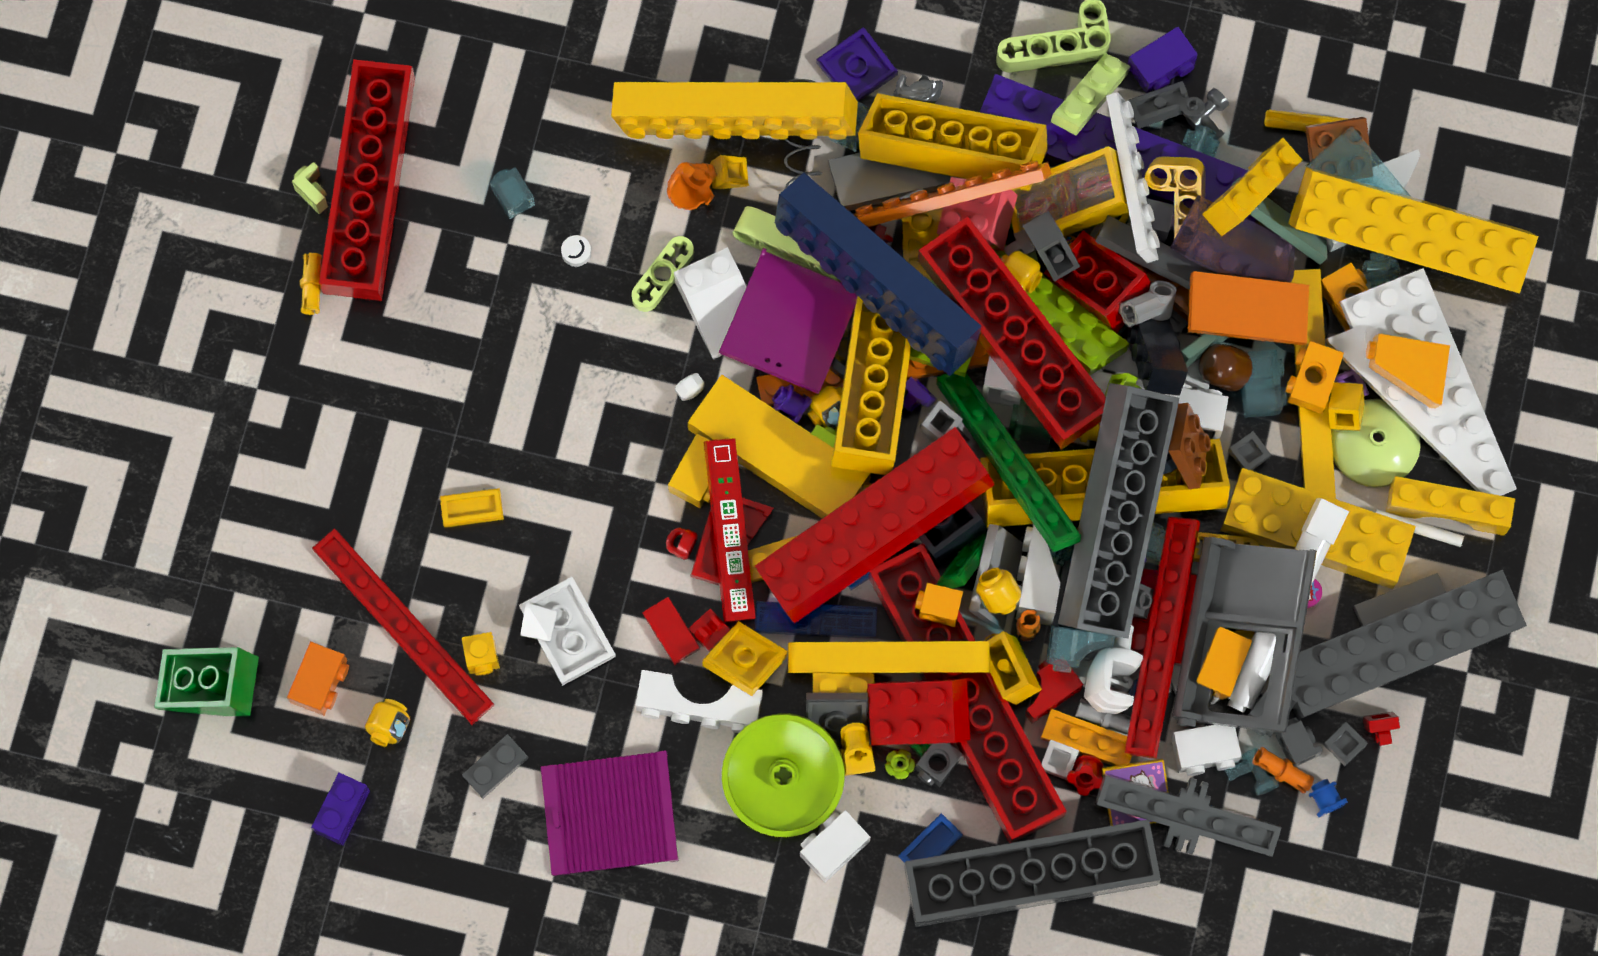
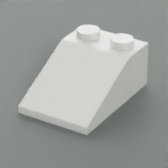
[674,247,747,359]

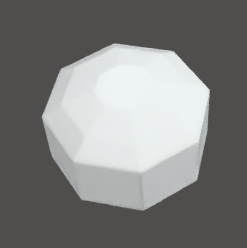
[675,373,705,401]

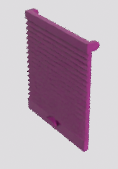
[719,248,857,394]
[541,751,679,876]

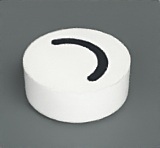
[561,235,591,267]

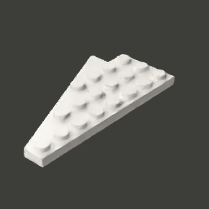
[1325,268,1517,496]

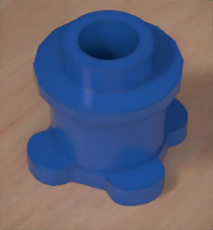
[1309,779,1348,818]

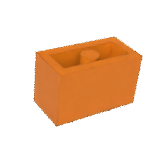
[287,641,349,716]

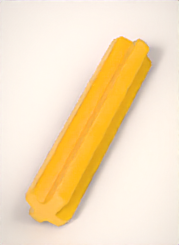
[1264,110,1347,131]

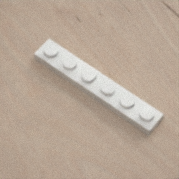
[1106,92,1160,263]

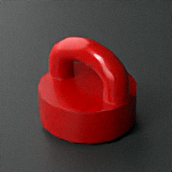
[666,528,698,560]

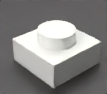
[1042,740,1079,780]

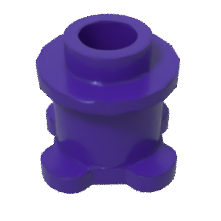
[772,385,812,423]

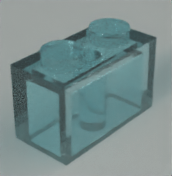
[1241,350,1287,418]

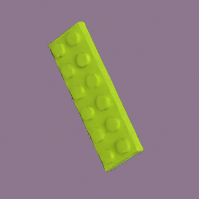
[994,245,1130,375]

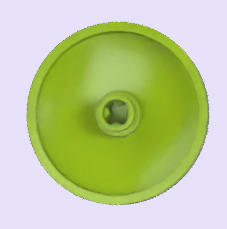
[722,713,845,837]

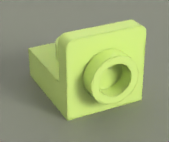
[292,162,328,214]

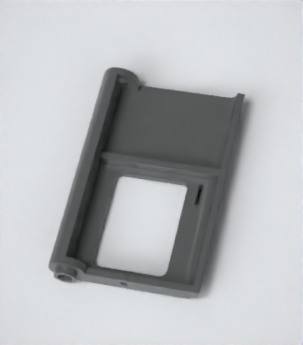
[1172,537,1317,733]

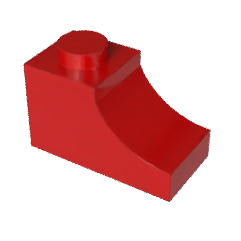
[1025,655,1083,724]

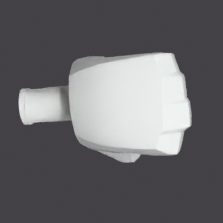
[1084,625,1143,714]

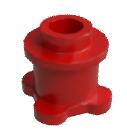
[1067,755,1104,796]

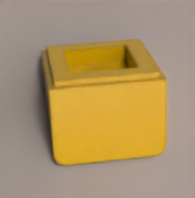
[710,155,749,189]

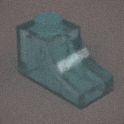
[1046,626,1115,673]

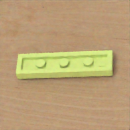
[1051,53,1130,135]

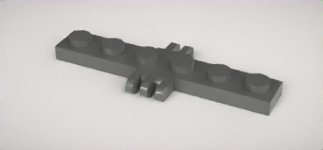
[1095,773,1282,856]

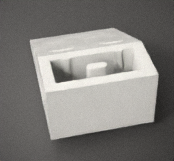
[1014,524,1060,626]

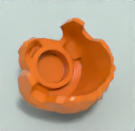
[667,162,717,210]

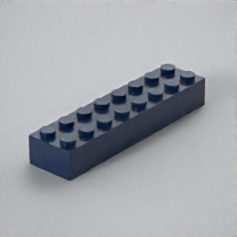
[774,173,982,376]

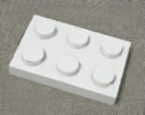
[519,577,616,686]

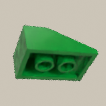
[154,647,259,716]

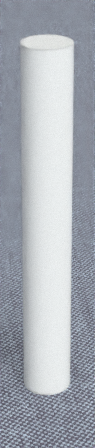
[1375,509,1464,547]

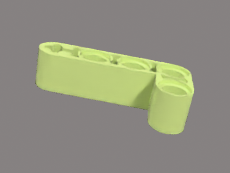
[996,0,1111,73]

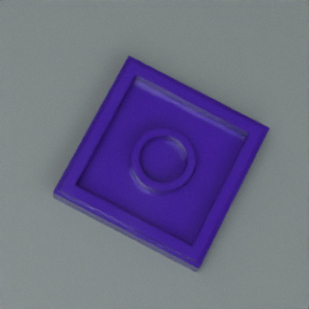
[816,27,898,102]

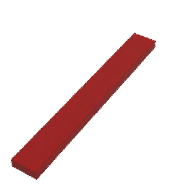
[1124,517,1200,759]
[312,528,495,725]

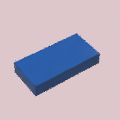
[898,813,963,863]

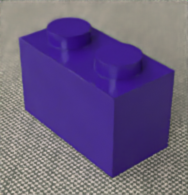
[1128,27,1198,94]
[311,772,370,846]

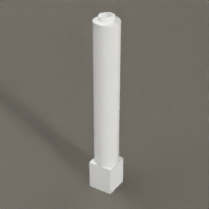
[1228,498,1349,713]

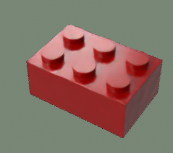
[1044,231,1151,333]
[868,679,970,745]

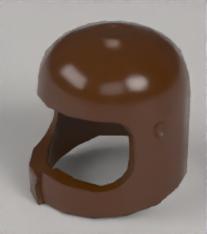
[1199,343,1253,391]

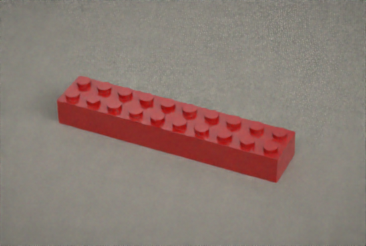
[868,543,1067,843]

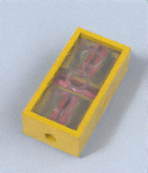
[1011,146,1129,248]

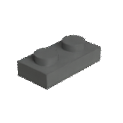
[462,734,528,799]

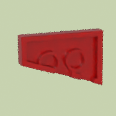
[690,498,774,586]

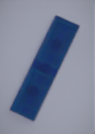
[755,601,877,639]

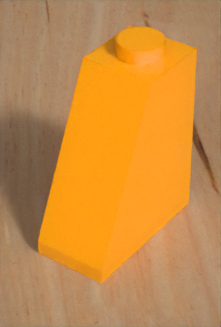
[1366,334,1450,409]

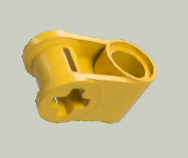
[840,723,875,776]

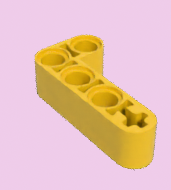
[1145,157,1206,263]

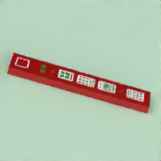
[704,438,756,622]

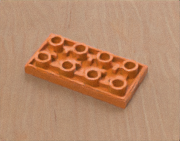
[1188,271,1309,346]

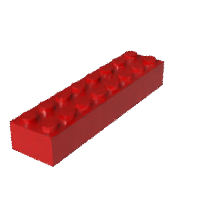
[319,59,415,301]
[918,216,1106,450]
[755,427,995,623]

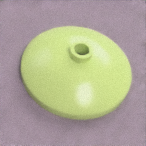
[1331,399,1421,487]

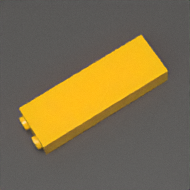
[688,375,872,519]

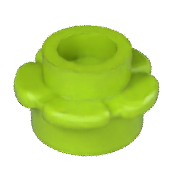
[885,749,915,779]

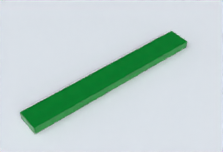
[936,373,1081,552]

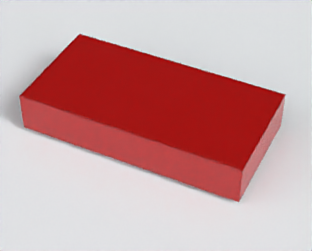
[642,597,700,665]

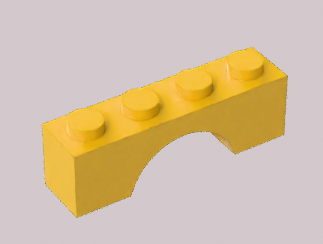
[1202,138,1302,237]
[1386,476,1515,536]

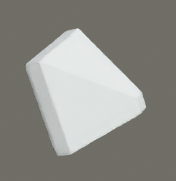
[521,603,557,642]

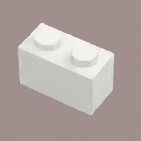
[1171,725,1242,776]
[800,810,871,883]

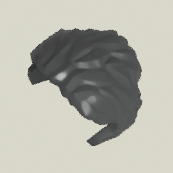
[893,74,943,104]

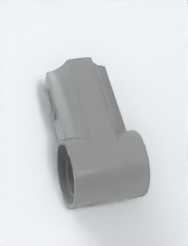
[1119,281,1177,327]

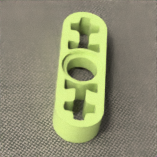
[632,236,694,312]

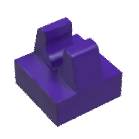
[903,377,937,412]

